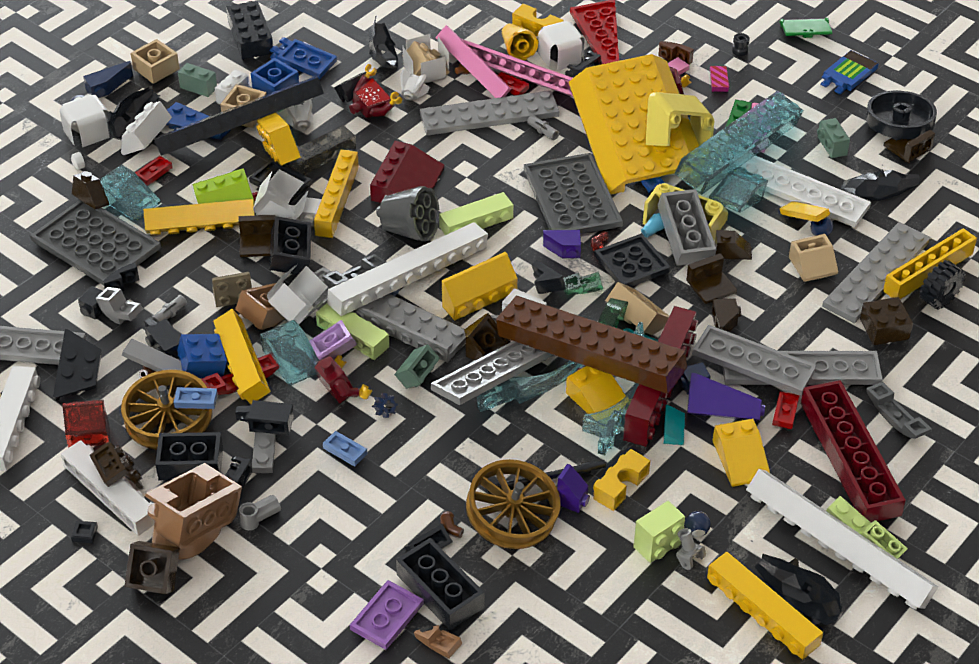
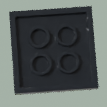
[594,233,671,287]

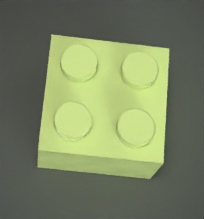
[633,501,685,563]

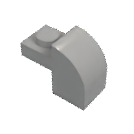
[95,287,143,324]

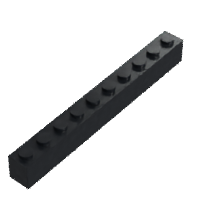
[154,76,324,156]

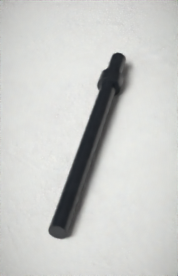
[486,460,606,494]

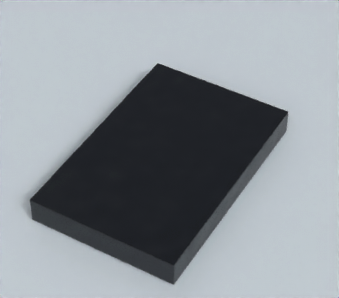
[249,159,313,203]

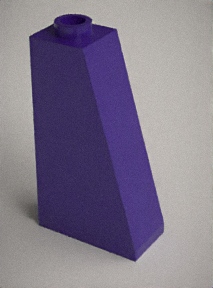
[687,373,765,421]

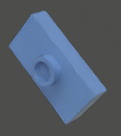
[174,387,218,409]
[323,431,367,466]

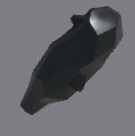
[369,16,398,68]
[107,86,161,141]
[840,169,921,201]
[754,554,843,626]

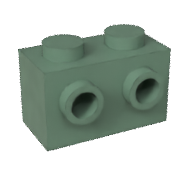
[178,63,217,97]
[817,118,850,158]
[394,344,440,389]

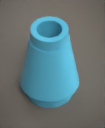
[641,213,664,238]

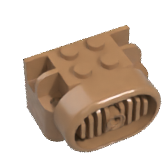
[145,463,242,560]

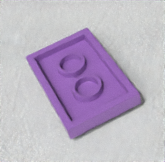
[350,580,424,650]

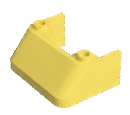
[646,92,715,149]
[643,183,728,240]

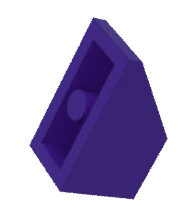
[543,230,581,259]
[557,464,590,513]

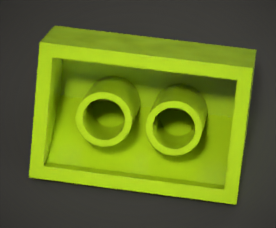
[192,168,255,204]

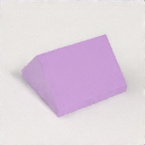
[309,320,357,360]

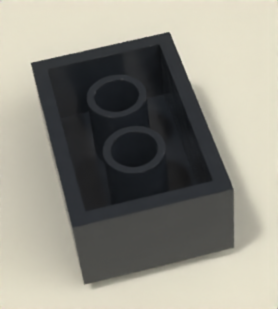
[269,216,311,275]
[155,432,223,481]

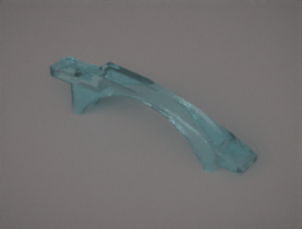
[582,322,644,456]
[477,361,585,412]

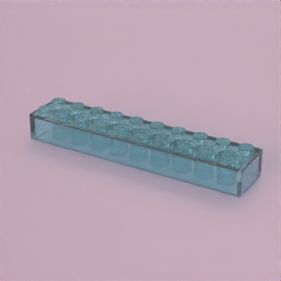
[674,90,804,195]

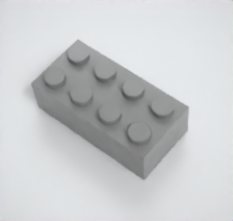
[657,189,716,266]

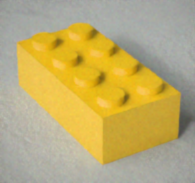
[256,112,301,165]

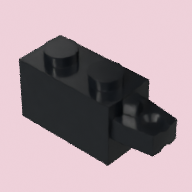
[144,317,180,359]
[235,400,294,435]

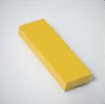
[779,201,830,222]

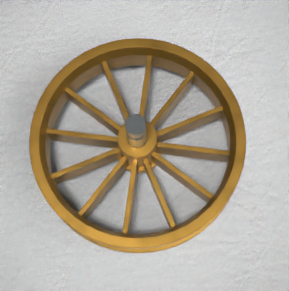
[121,370,212,450]
[466,459,560,549]

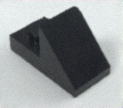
[532,260,566,294]

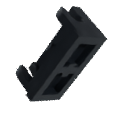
[565,51,601,78]
[334,72,371,102]
[225,456,252,491]

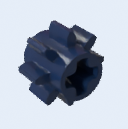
[372,393,398,418]

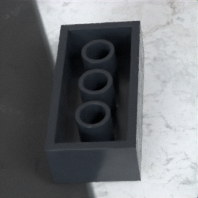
[226,0,274,60]
[396,538,484,630]

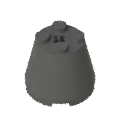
[376,186,440,241]

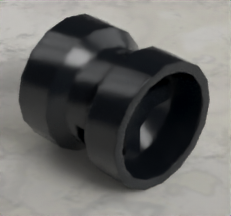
[732,33,750,56]

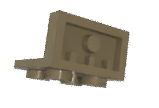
[212,272,252,307]

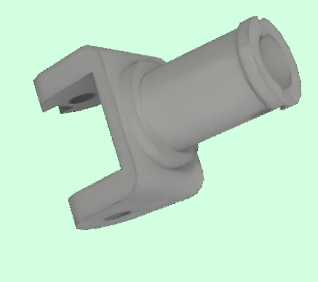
[676,528,706,570]

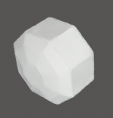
[71,152,85,170]

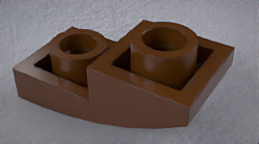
[658,41,694,65]

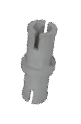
[527,115,559,140]
[151,295,187,323]

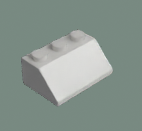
[121,101,172,155]

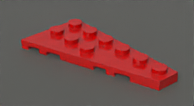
[570,0,619,65]

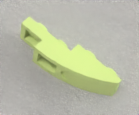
[826,496,908,559]

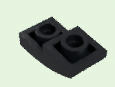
[103,262,139,291]

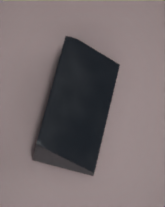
[404,524,453,552]

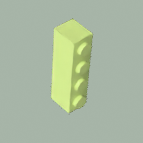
[439,192,513,235]
[316,303,389,360]

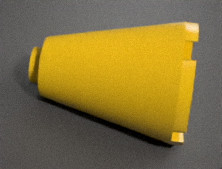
[501,23,538,61]

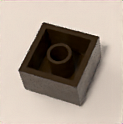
[860,297,913,345]
[124,541,180,594]

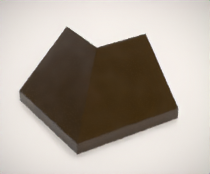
[464,313,511,360]

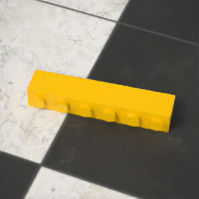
[314,150,359,238]
[143,199,255,236]
[883,228,977,299]
[213,309,271,405]
[707,552,823,660]

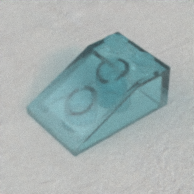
[99,164,161,221]
[709,167,768,213]
[260,320,319,386]

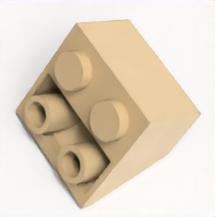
[402,41,450,76]
[789,234,838,282]

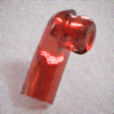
[591,231,609,252]

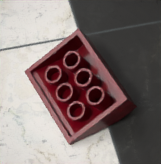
[370,141,445,203]

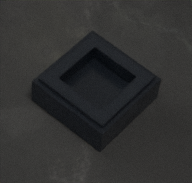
[71,520,98,543]

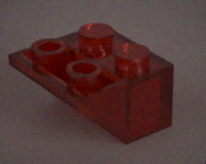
[63,400,109,448]

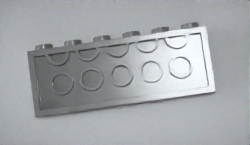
[352,294,466,363]

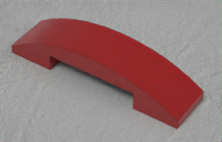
[201,354,279,395]

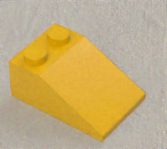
[566,366,630,428]
[713,419,770,487]

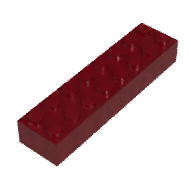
[623,306,698,447]
[800,380,906,523]

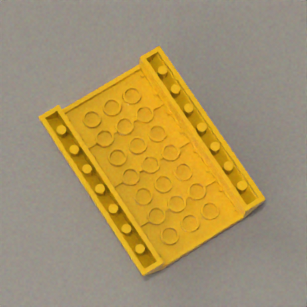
[569,54,709,195]

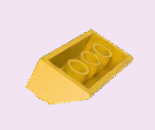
[442,252,518,321]

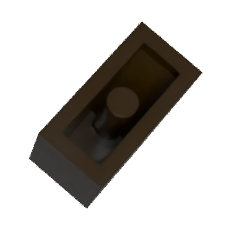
[71,171,109,209]
[715,230,752,260]
[711,298,741,332]

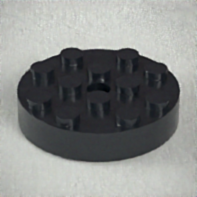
[866,90,937,140]

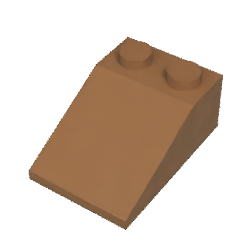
[235,283,285,330]

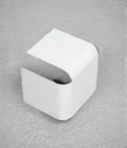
[538,21,585,71]
[402,34,449,83]
[59,94,110,147]
[253,169,308,220]
[267,265,328,325]

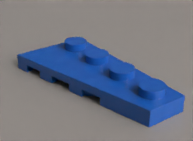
[166,102,231,140]

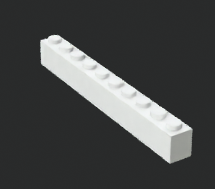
[327,222,488,316]
[746,469,938,610]

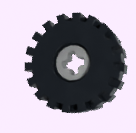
[919,260,966,310]

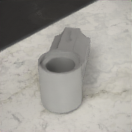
[239,495,281,530]

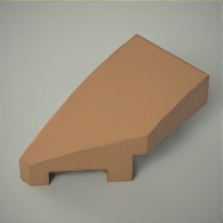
[414,625,462,658]

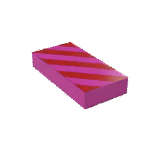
[710,66,729,92]

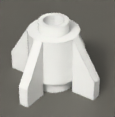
[400,69,430,101]
[286,99,313,131]

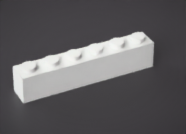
[0,366,40,471]
[61,440,155,536]

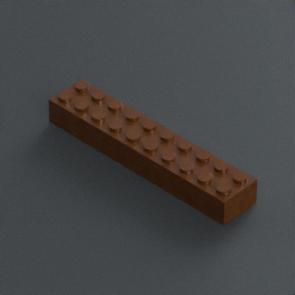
[496,295,687,394]

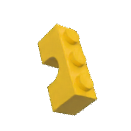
[512,4,564,36]
[593,449,651,511]

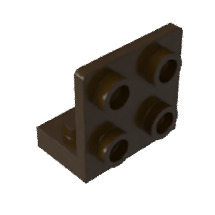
[883,130,935,163]
[239,215,275,257]
[686,253,737,304]
[89,441,144,489]

